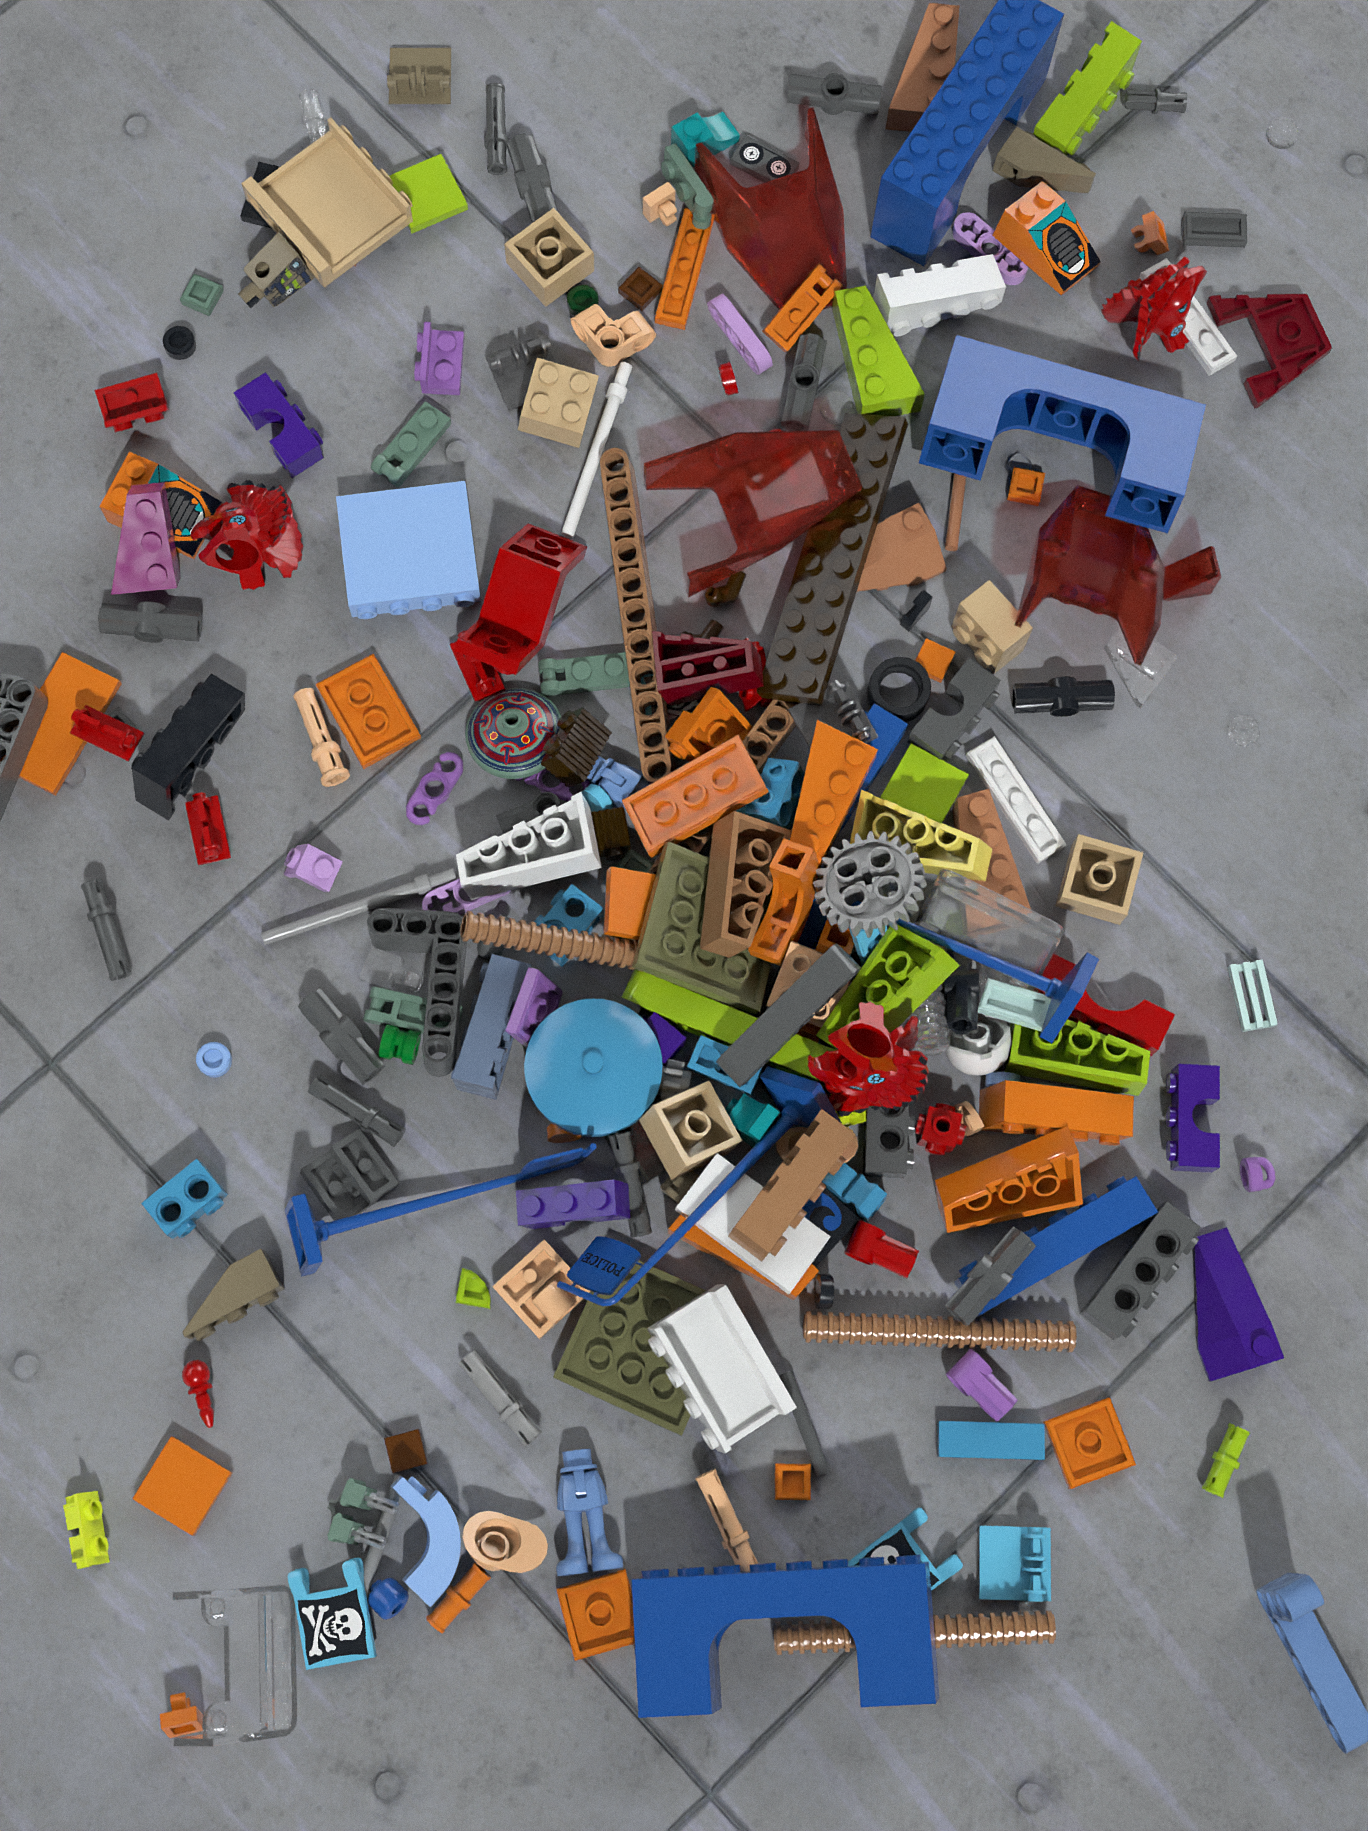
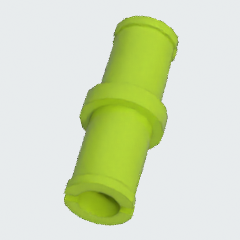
[1202,1423,1250,1498]

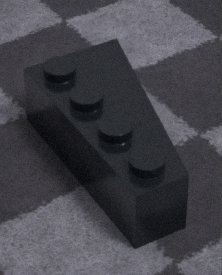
[131,673,245,821]

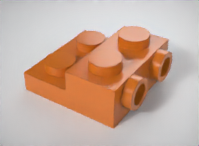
[665,687,753,762]

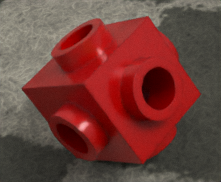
[914,1103,966,1155]

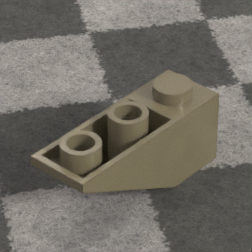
[993,127,1096,193]
[182,1249,285,1341]

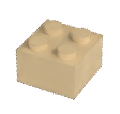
[504,208,594,307]
[518,358,599,448]
[951,580,1033,674]
[1055,834,1143,925]
[639,1081,742,1180]

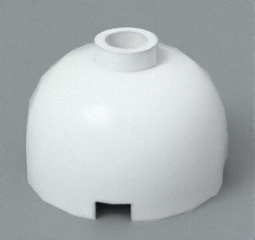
[942,1013,1012,1076]

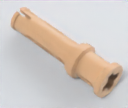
[293,688,350,787]

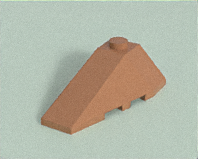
[856,503,947,593]

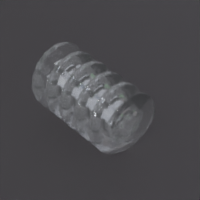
[903,985,949,1056]

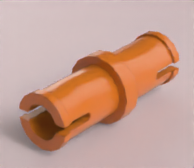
[426,1562,491,1634]

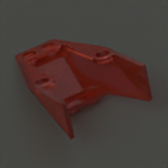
[695,107,847,310]
[644,430,862,598]
[1014,485,1165,666]

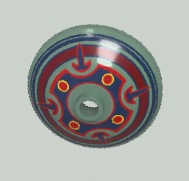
[465,688,561,779]

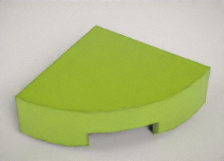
[456,1268,491,1309]

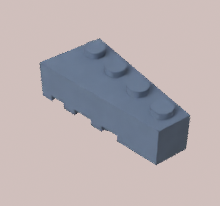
[451,954,532,1100]

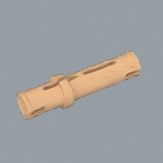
[695,1469,758,1572]

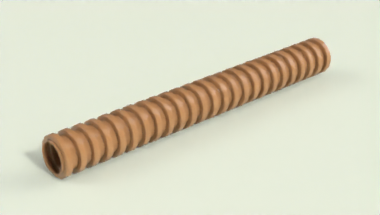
[460,910,643,972]
[803,1311,1077,1352]
[774,1610,1056,1655]

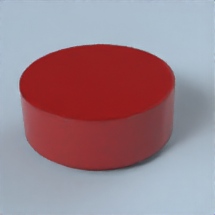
[718,362,739,396]

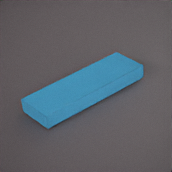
[938,1421,1045,1460]

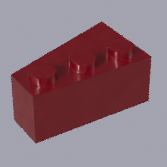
[652,631,764,706]

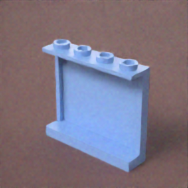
[336,481,481,619]

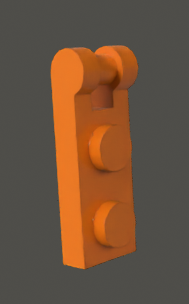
[762,263,842,352]

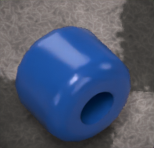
[368,1577,409,1620]

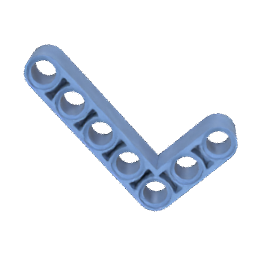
[1256,1573,1368,1754]

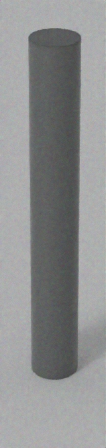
[779,1371,830,1476]

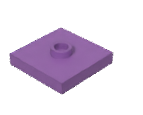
[505,967,563,1048]

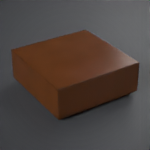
[618,267,663,312]
[384,1429,428,1474]

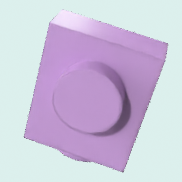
[284,844,342,892]

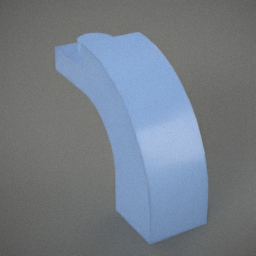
[390,1476,461,1607]

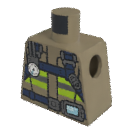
[238,232,314,309]

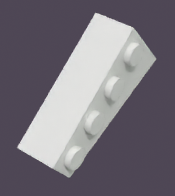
[873,254,1006,337]
[456,792,602,900]

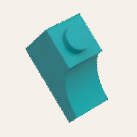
[671,112,740,168]
[725,1093,780,1147]

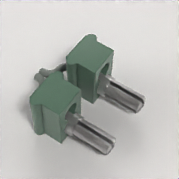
[327,1478,399,1550]

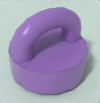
[1240,1157,1275,1192]

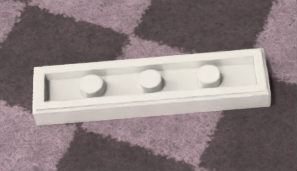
[1139,258,1237,376]
[966,736,1067,864]

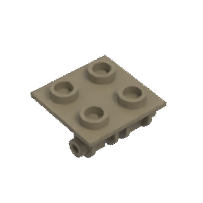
[387,48,451,104]

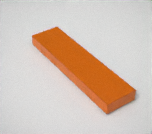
[655,208,715,330]

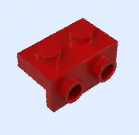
[94,373,170,433]

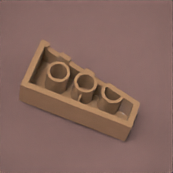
[700,811,792,958]
[728,1109,856,1262]

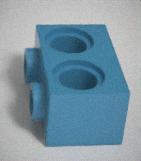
[745,758,805,830]
[534,884,604,967]
[687,1035,765,1096]
[141,1159,228,1239]

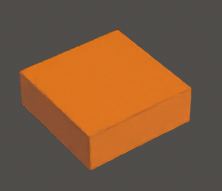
[1007,467,1045,506]
[915,638,956,683]
[775,1463,811,1500]

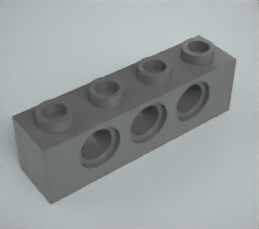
[863,1047,916,1178]
[1080,1201,1201,1340]

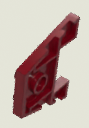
[1206,294,1332,409]

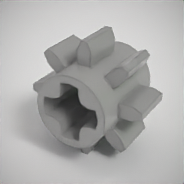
[659,1059,692,1100]

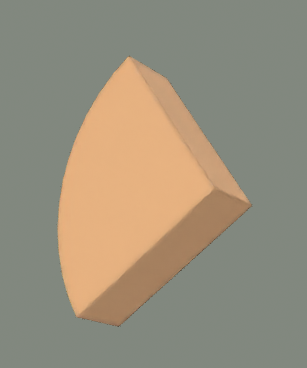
[954,1101,984,1137]

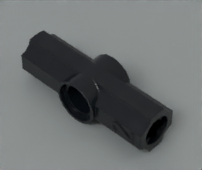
[1012,676,1115,717]
[945,935,979,1034]

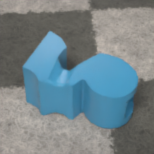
[822,1163,887,1223]

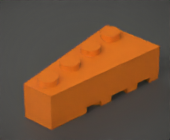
[935,1126,1083,1233]

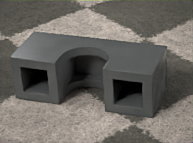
[907,658,1001,760]

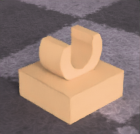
[643,182,677,227]

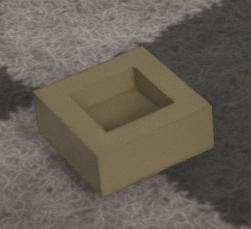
[660,1171,699,1205]

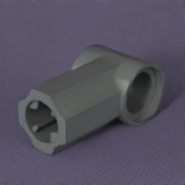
[496,792,562,834]

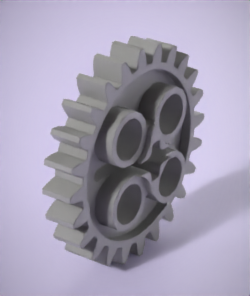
[813,831,927,938]

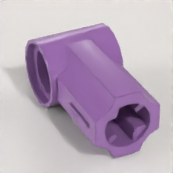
[946,1349,1018,1422]

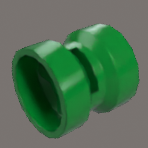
[379,1024,421,1065]

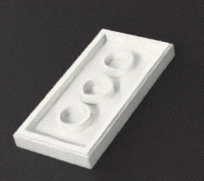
[675,1153,831,1295]

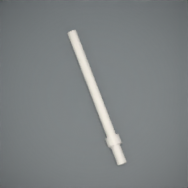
[561,362,632,538]

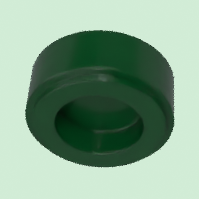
[567,285,599,316]

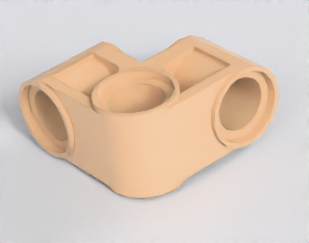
[571,304,656,367]

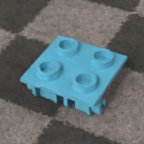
[979,1525,1051,1602]

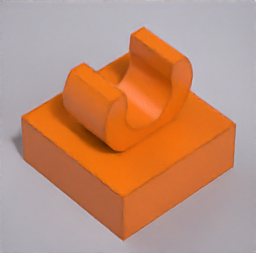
[1131,211,1169,255]
[160,1692,205,1739]

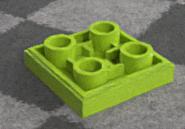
[389,154,468,234]
[880,743,969,823]

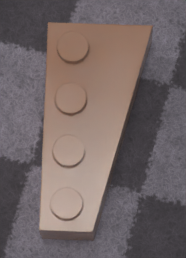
[885,3,960,132]
[952,789,1032,939]

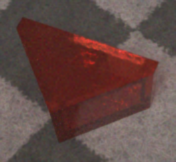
[1156,546,1221,601]

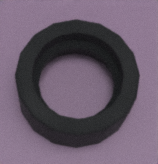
[867,657,931,722]

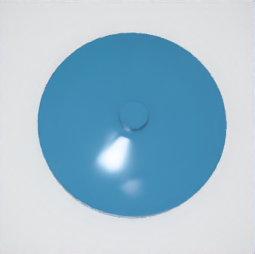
[524,998,663,1137]

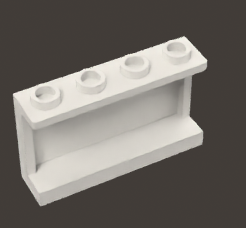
[647,1284,797,1454]

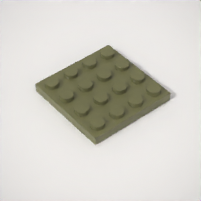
[632,842,773,1015]
[553,1260,706,1436]

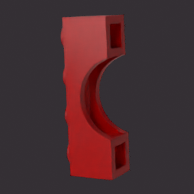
[1032,953,1175,1056]

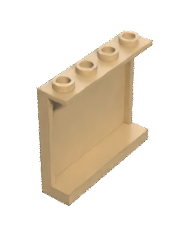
[241,118,413,288]

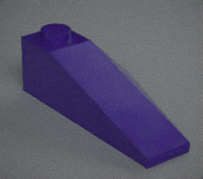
[1193,1227,1284,1382]

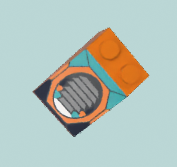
[992,181,1101,296]
[99,451,223,559]

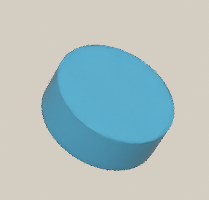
[582,784,613,812]

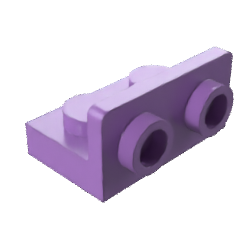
[414,322,465,395]

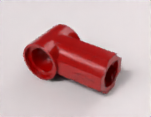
[844,1221,919,1279]

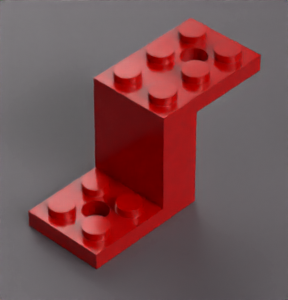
[454,523,588,675]

